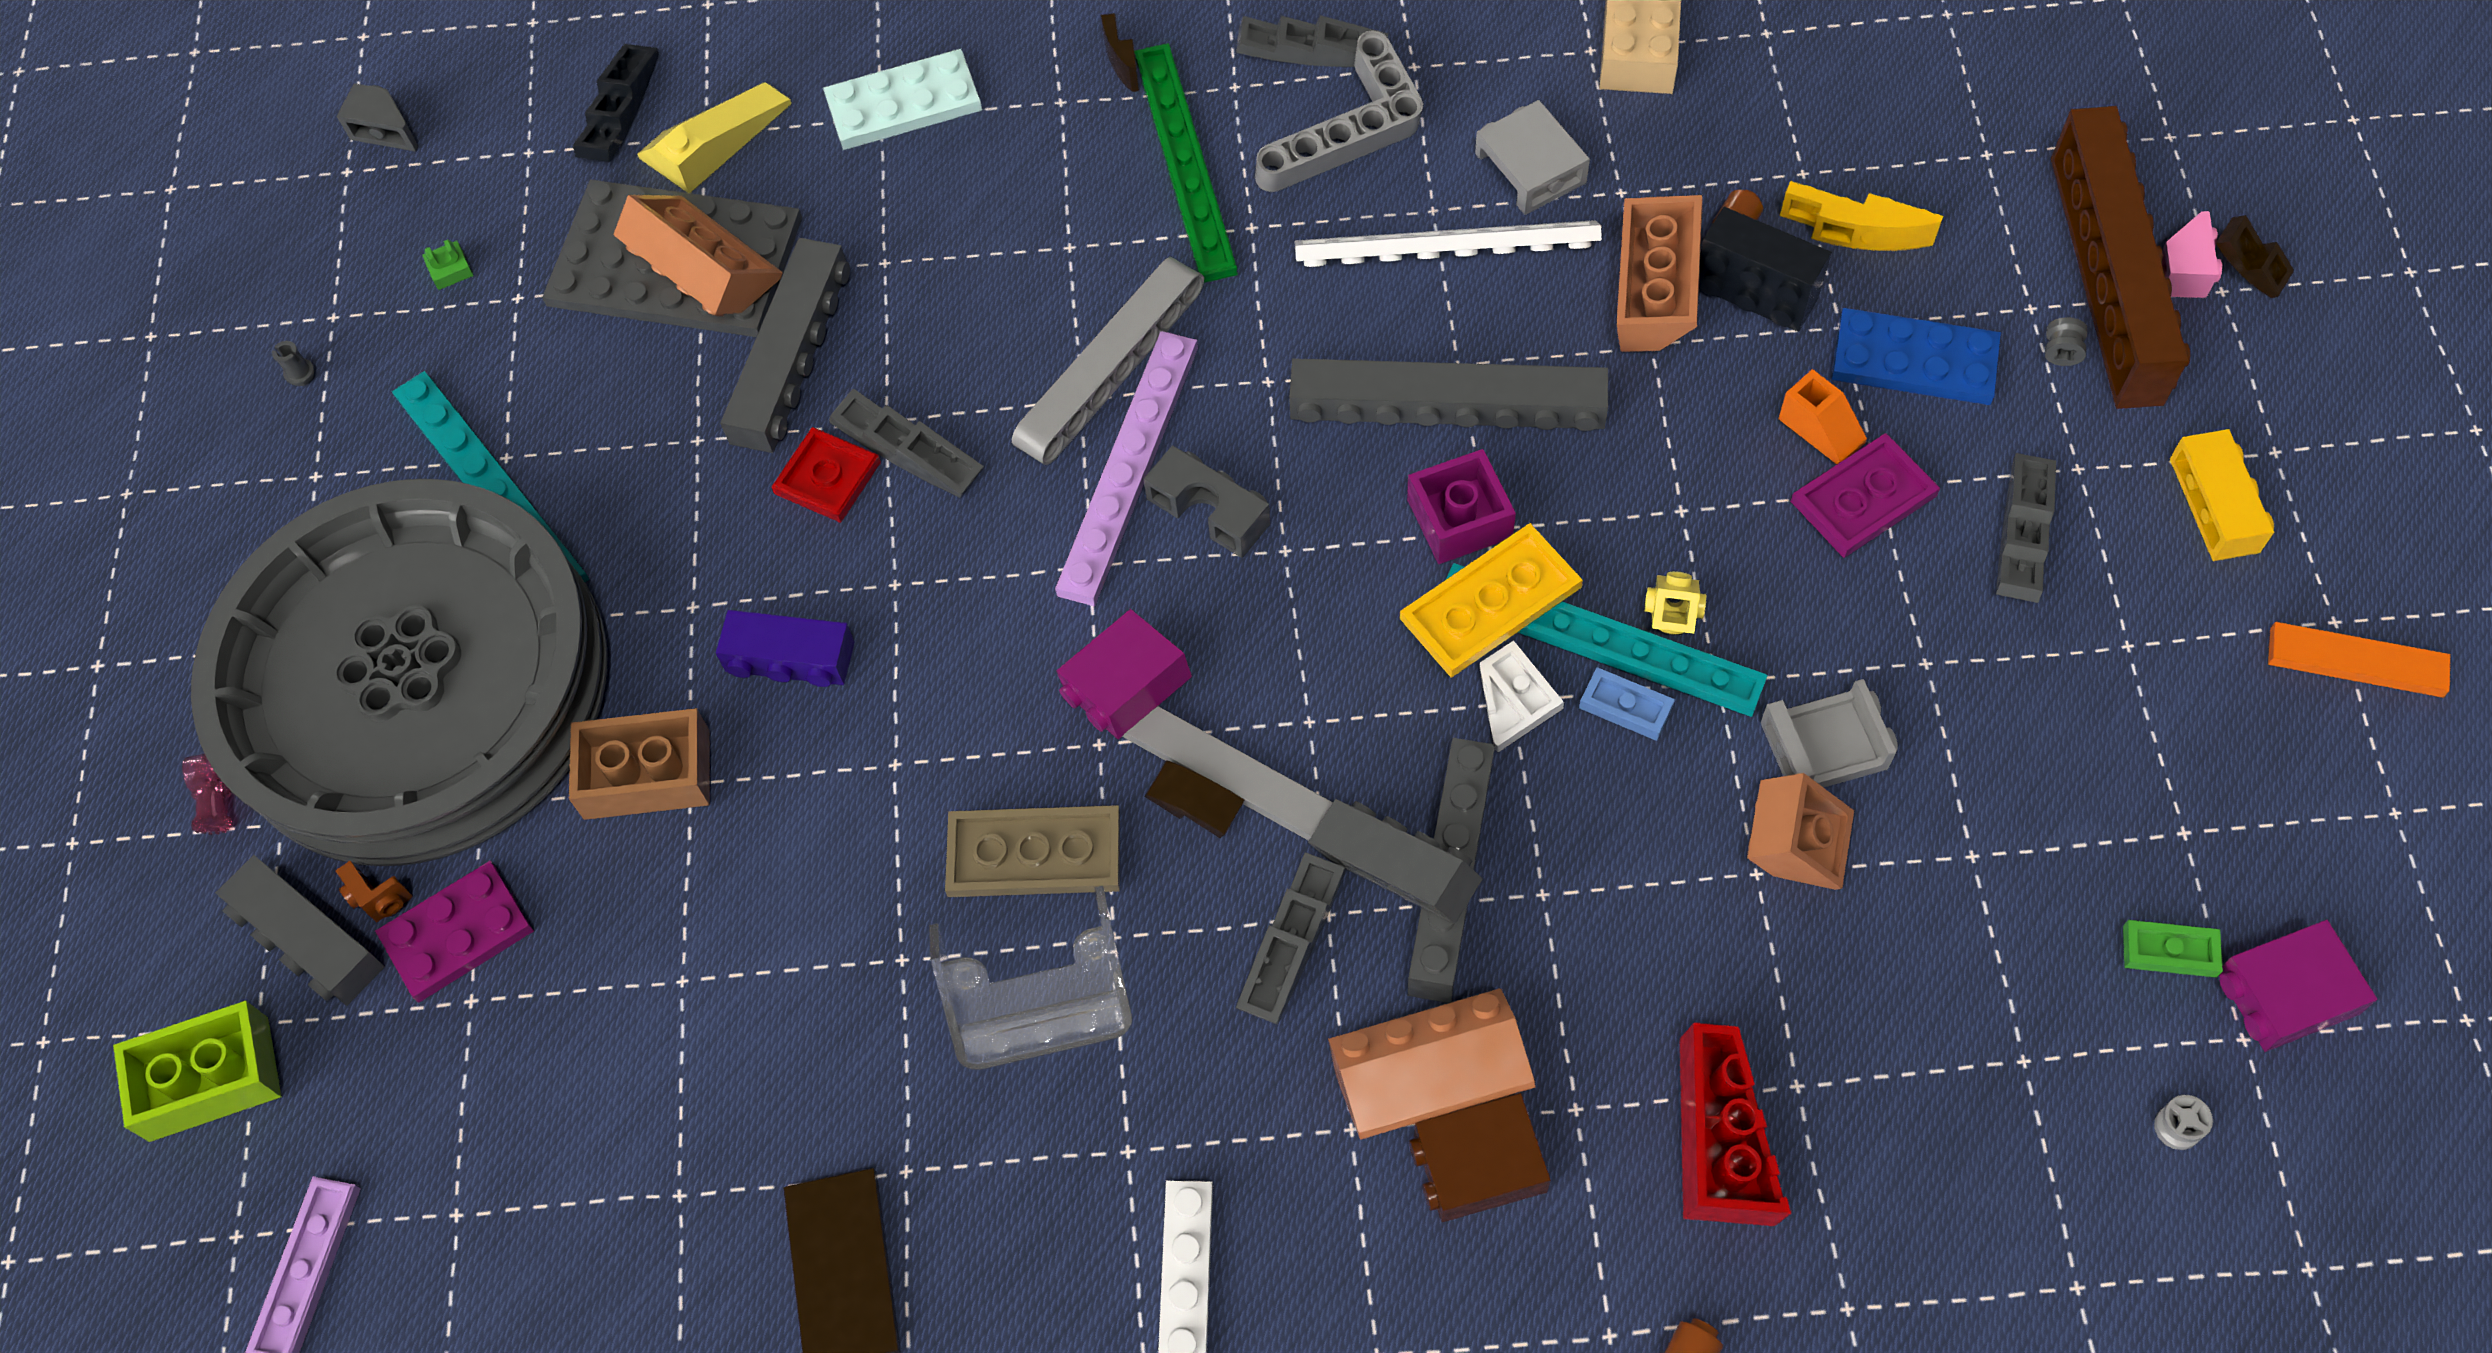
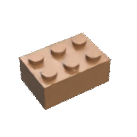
[569,708,710,820]

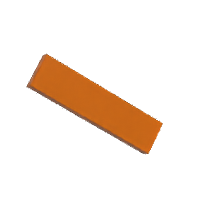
[2268,622,2450,698]

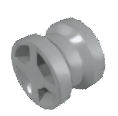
[2154,1095,2213,1150]

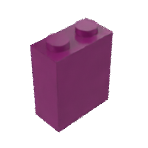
[1056,609,1192,739]
[2219,920,2378,1052]

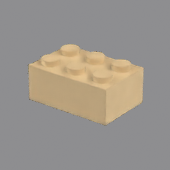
[1599,0,1681,94]

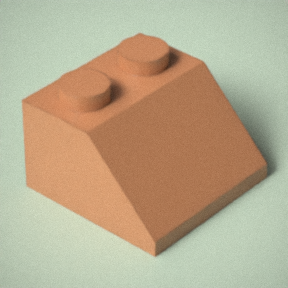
[1747,773,1854,890]

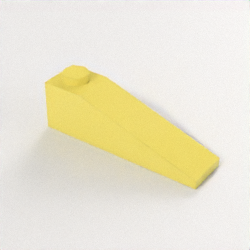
[637,82,792,193]

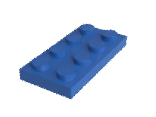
[1831,308,2001,405]

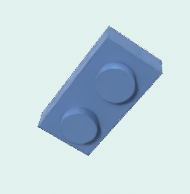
[1579,667,1675,741]

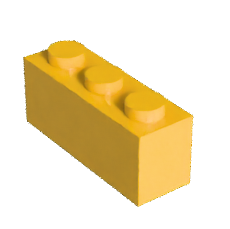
[2170,429,2274,561]

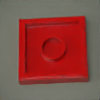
[771,427,881,523]

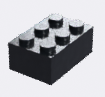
[1699,206,1832,332]

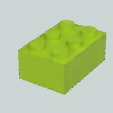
[113,1001,281,1142]

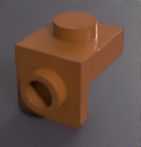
[335,861,412,923]

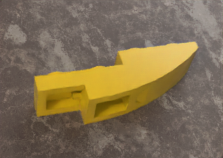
[1780,181,1943,251]

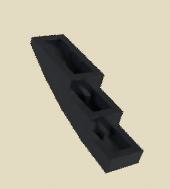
[573,44,659,162]

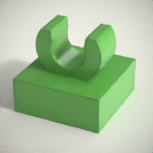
[422,240,474,290]

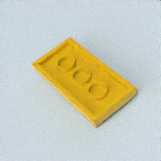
[1400,523,1583,678]

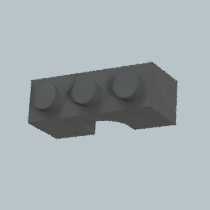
[1144,445,1271,558]

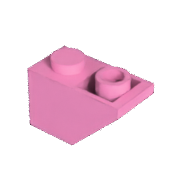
[2162,211,2222,298]

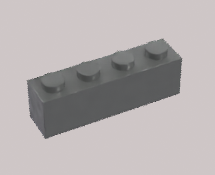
[1308,799,1483,924]
[215,855,385,1006]

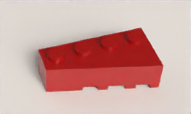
[1680,1023,1791,1226]

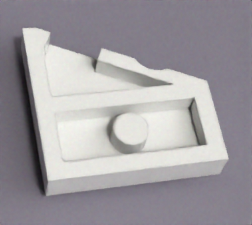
[1480,640,1564,752]

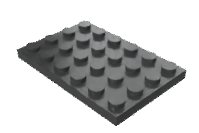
[542,180,802,337]

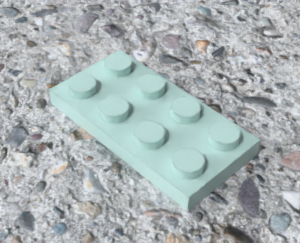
[823,49,982,150]

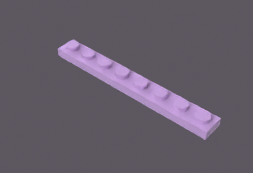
[1055,331,1198,606]

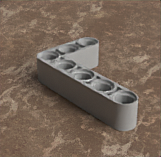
[1255,30,1423,192]

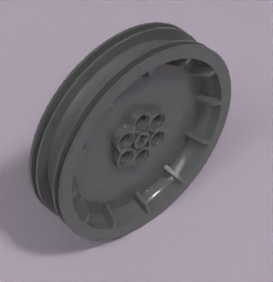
[191,479,607,866]

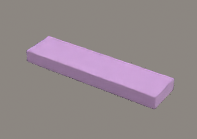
[245,1176,361,1353]

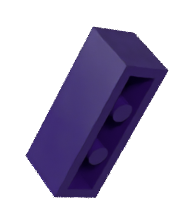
[716,610,855,687]

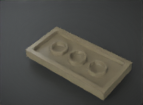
[945,805,1120,897]

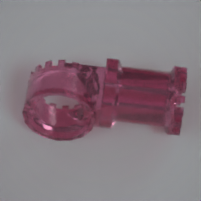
[182,753,233,835]

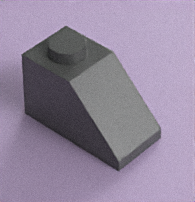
[337,83,418,152]

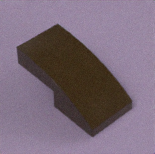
[1101,13,1139,92]
[2216,215,2294,298]
[1144,760,1245,838]

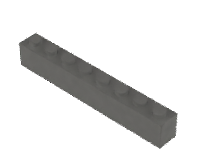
[1289,358,1608,431]

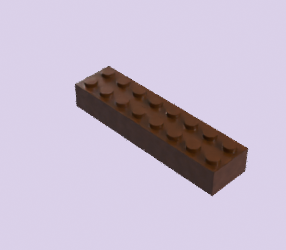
[2051,106,2190,409]

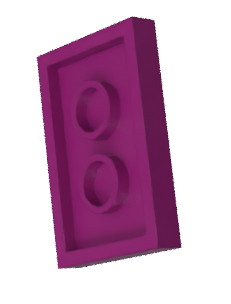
[1790,433,1940,558]
[375,861,534,1003]

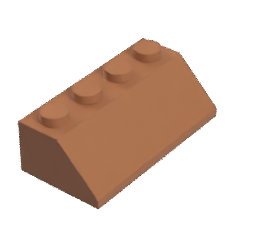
[613,195,783,316]
[1617,195,1703,352]
[1328,988,1535,1140]

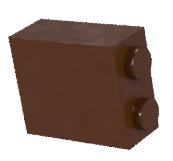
[1409,1093,1551,1223]

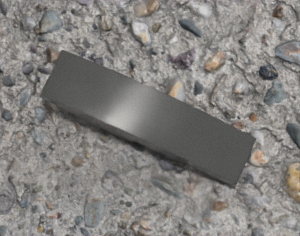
[1236,15,1388,67]
[829,388,984,498]
[1996,453,2056,603]
[1236,852,1346,1025]

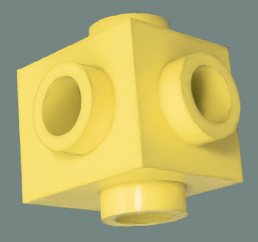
[1644,572,1707,634]

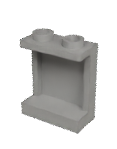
[1475,100,1590,215]
[1761,679,1898,788]

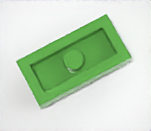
[2123,920,2223,978]

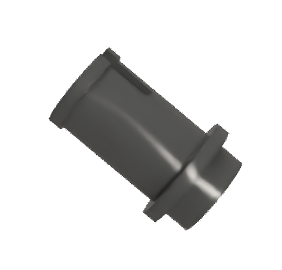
[272,341,315,386]

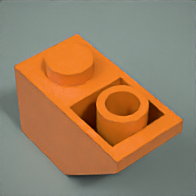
[1778,369,1867,464]

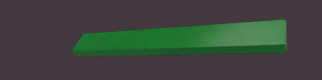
[1134,43,1238,283]

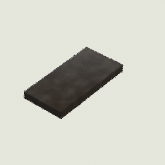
[783,1168,901,1353]

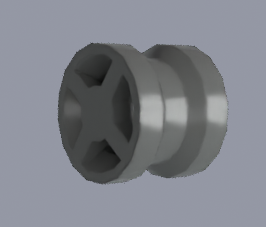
[2045,317,2088,366]

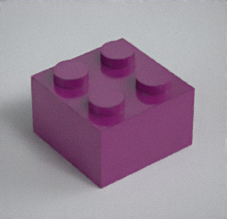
[1407,449,1516,565]

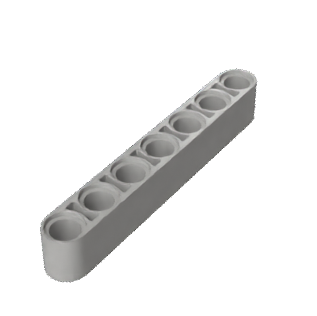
[1012,257,1204,465]

